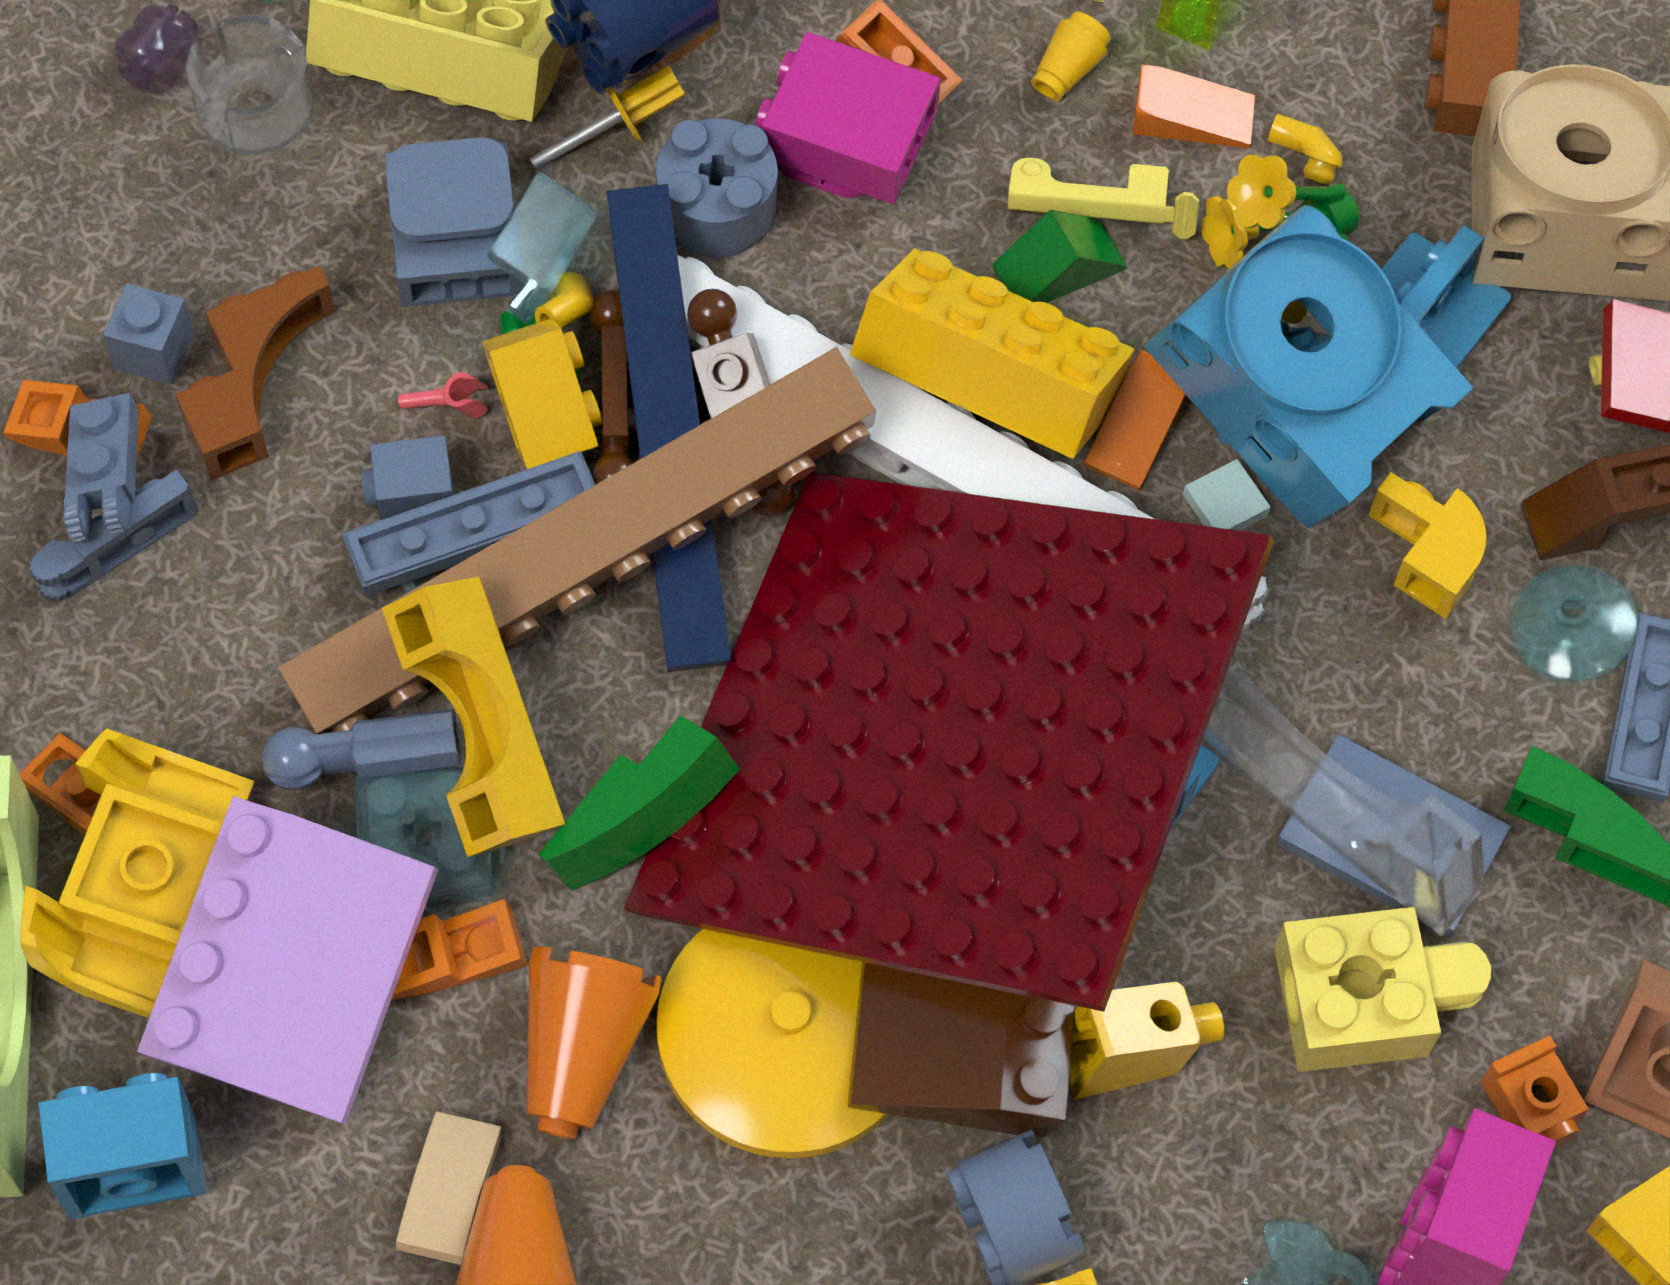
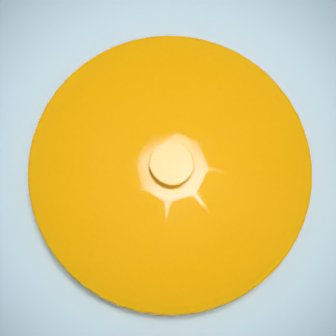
[656,929,890,1158]

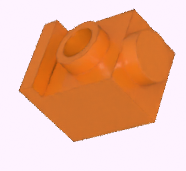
[1481,1035,1588,1149]

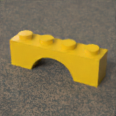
[382,576,565,858]

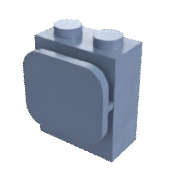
[385,137,523,307]

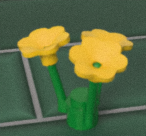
[1201,154,1359,324]

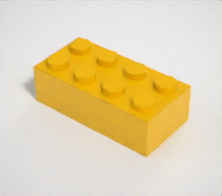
[850,248,1135,459]

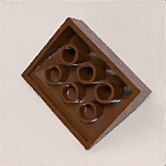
[848,962,1075,1138]

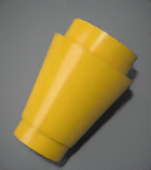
[1031,11,1111,102]

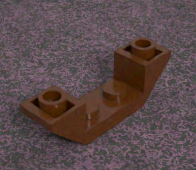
[1520,444,1670,560]

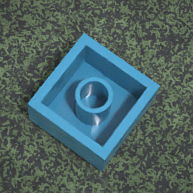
[38,1073,207,1219]

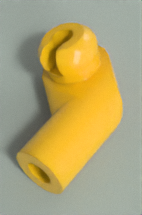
[1267,113,1342,185]

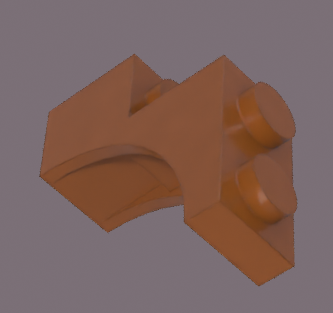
[175,265,335,481]

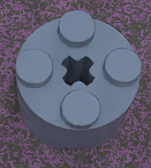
[656,118,778,258]
[946,1130,1087,1285]

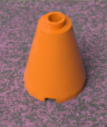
[526,946,662,1140]
[456,1165,577,1285]

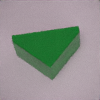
[992,210,1127,303]

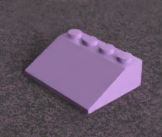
[137,796,439,1125]

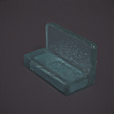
[487,173,599,324]

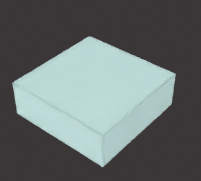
[1183,459,1271,531]

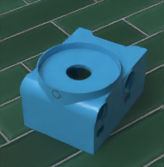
[1143,205,1473,529]

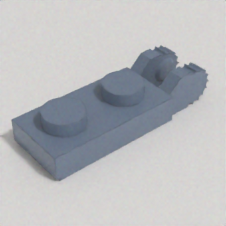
[63,393,139,543]
[29,470,198,602]

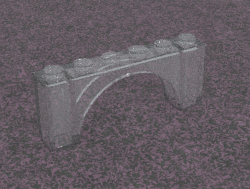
[1201,654,1485,936]

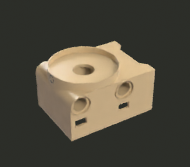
[1471,64,1670,302]

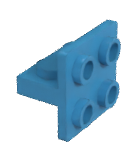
[1381,225,1511,369]

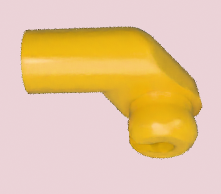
[534,272,594,329]

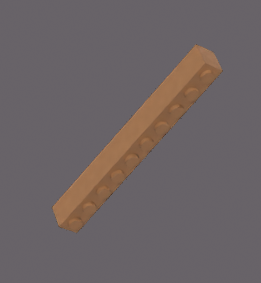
[278,347,876,734]

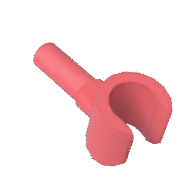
[398,372,488,418]

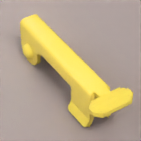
[1007,158,1199,239]

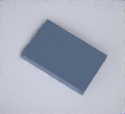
[1276,734,1511,938]

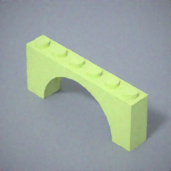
[0,755,39,1197]

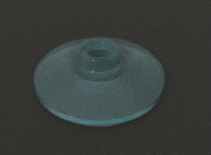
[1509,565,1637,681]

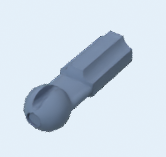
[262,709,461,791]

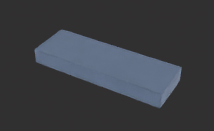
[1601,612,1670,803]

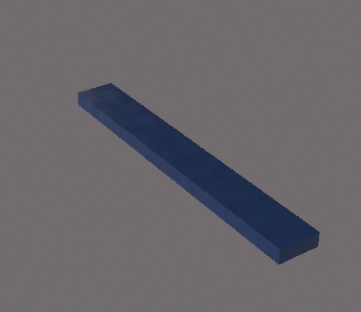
[607,184,731,672]

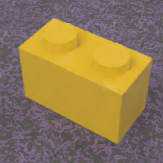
[482,318,603,469]

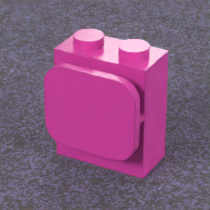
[755,31,941,205]

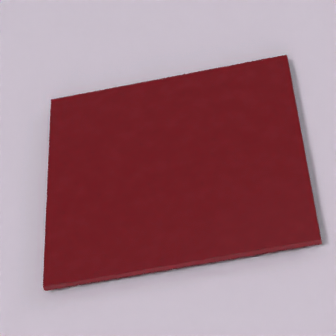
[624,472,1274,1012]

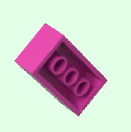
[1376,1108,1556,1285]

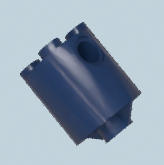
[545,0,719,94]

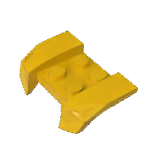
[20,728,255,1018]

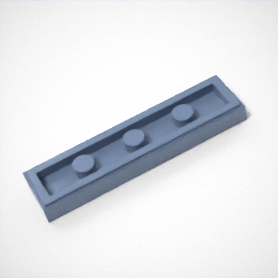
[342,451,595,597]

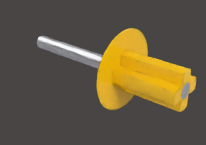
[529,65,686,169]

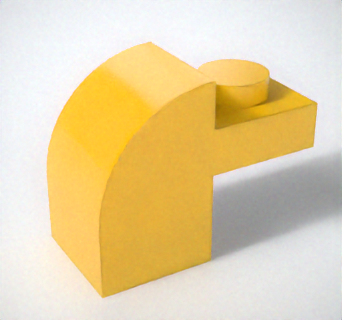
[1368,472,1487,619]

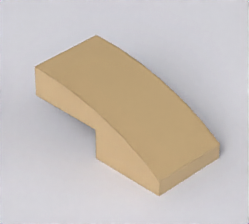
[396,1111,501,1265]

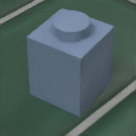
[103,283,194,385]
[361,435,454,520]

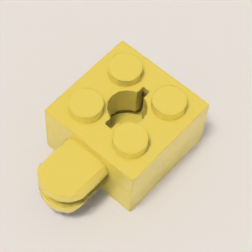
[1274,907,1491,1072]

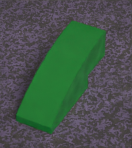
[538,715,740,890]
[1503,745,1670,907]

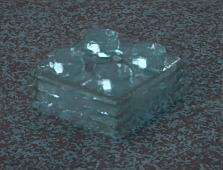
[354,767,495,907]

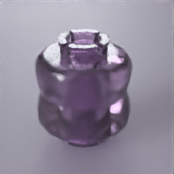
[114,4,202,92]

